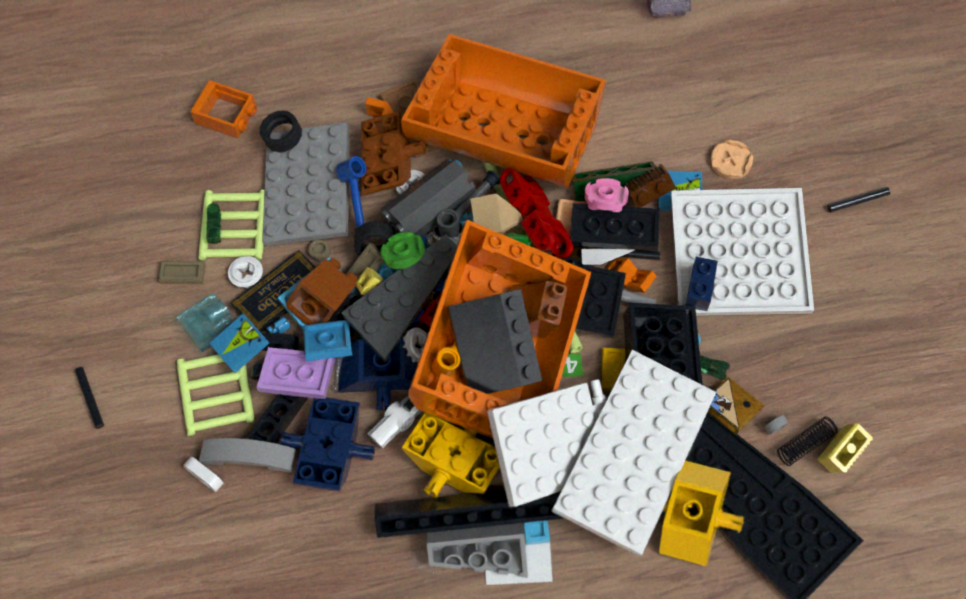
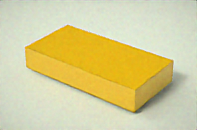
[601,348,625,393]

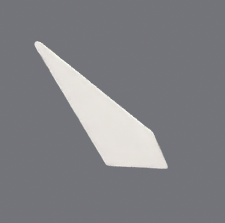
[581,249,635,265]

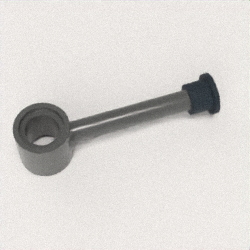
[437,170,500,238]

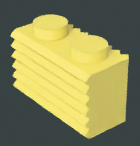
[817,423,873,473]

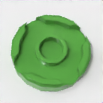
[380,232,425,269]

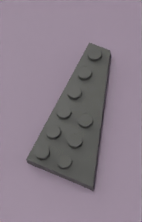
[342,235,457,363]

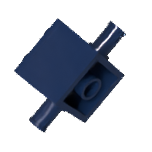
[338,337,422,410]
[281,397,375,492]

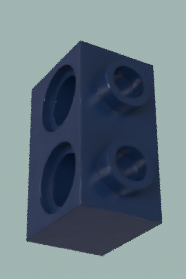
[685,257,718,311]

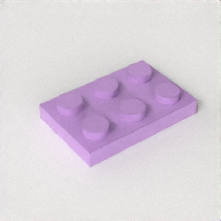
[257,347,336,399]

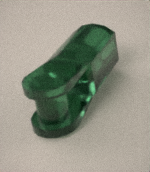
[206,203,221,244]
[700,355,730,380]

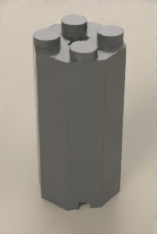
[381,159,475,237]

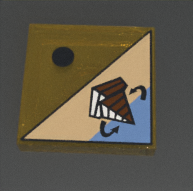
[708,377,764,435]

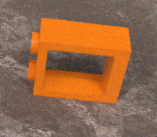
[190,80,257,138]

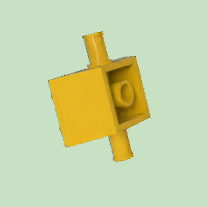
[402,412,500,498]
[659,461,744,567]

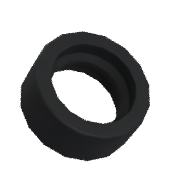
[260,110,302,152]
[354,221,395,256]

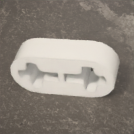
[183,457,224,493]

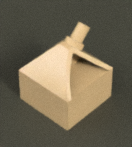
[470,194,524,236]

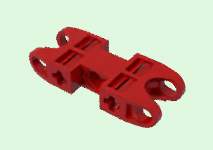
[500,168,573,259]

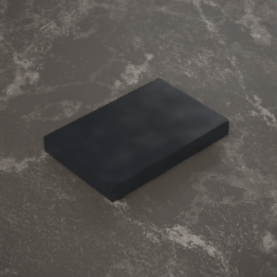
[575,264,626,338]

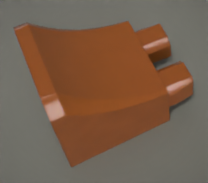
[286,258,358,325]
[509,281,568,339]

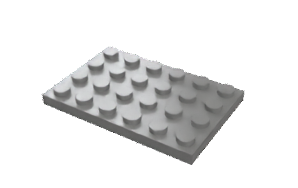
[263,122,349,246]

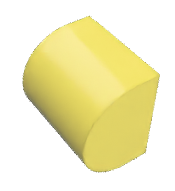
[356,267,384,296]

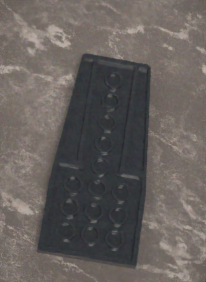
[685,411,864,599]

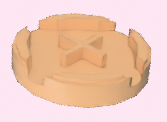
[710,140,753,179]

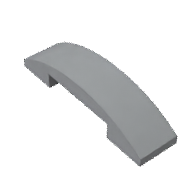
[199,438,296,472]

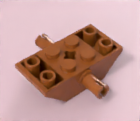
[360,111,426,196]

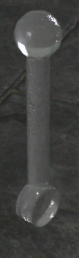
[330,357,343,392]

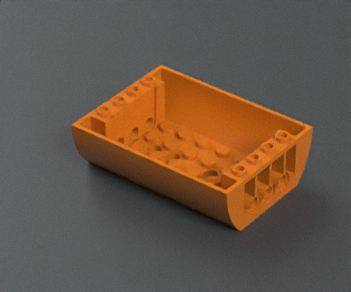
[401,34,606,188]
[408,220,591,439]

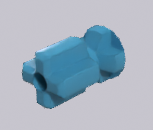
[266,317,290,334]

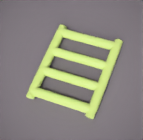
[198,189,265,261]
[177,354,255,436]

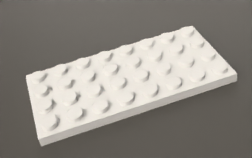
[552,350,716,557]

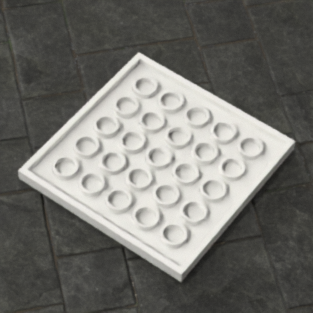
[670,188,814,316]

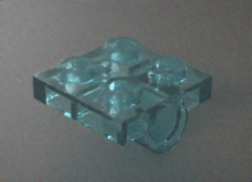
[176,292,235,352]

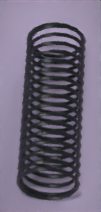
[777,416,838,466]

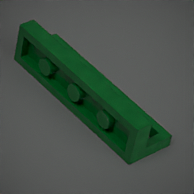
[571,161,656,201]

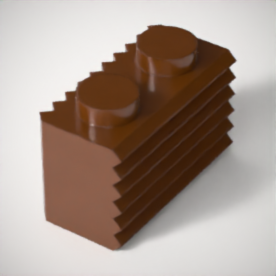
[625,164,676,207]

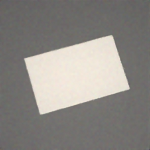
[485,542,553,585]

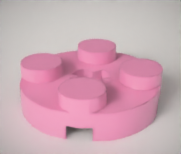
[585,178,628,212]

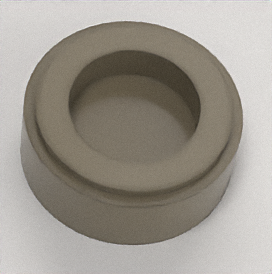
[308,239,331,262]

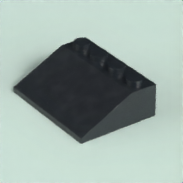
[447,289,542,394]
[623,303,703,385]

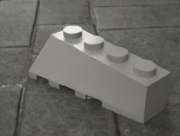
[427,523,528,578]

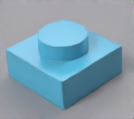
[523,520,550,545]

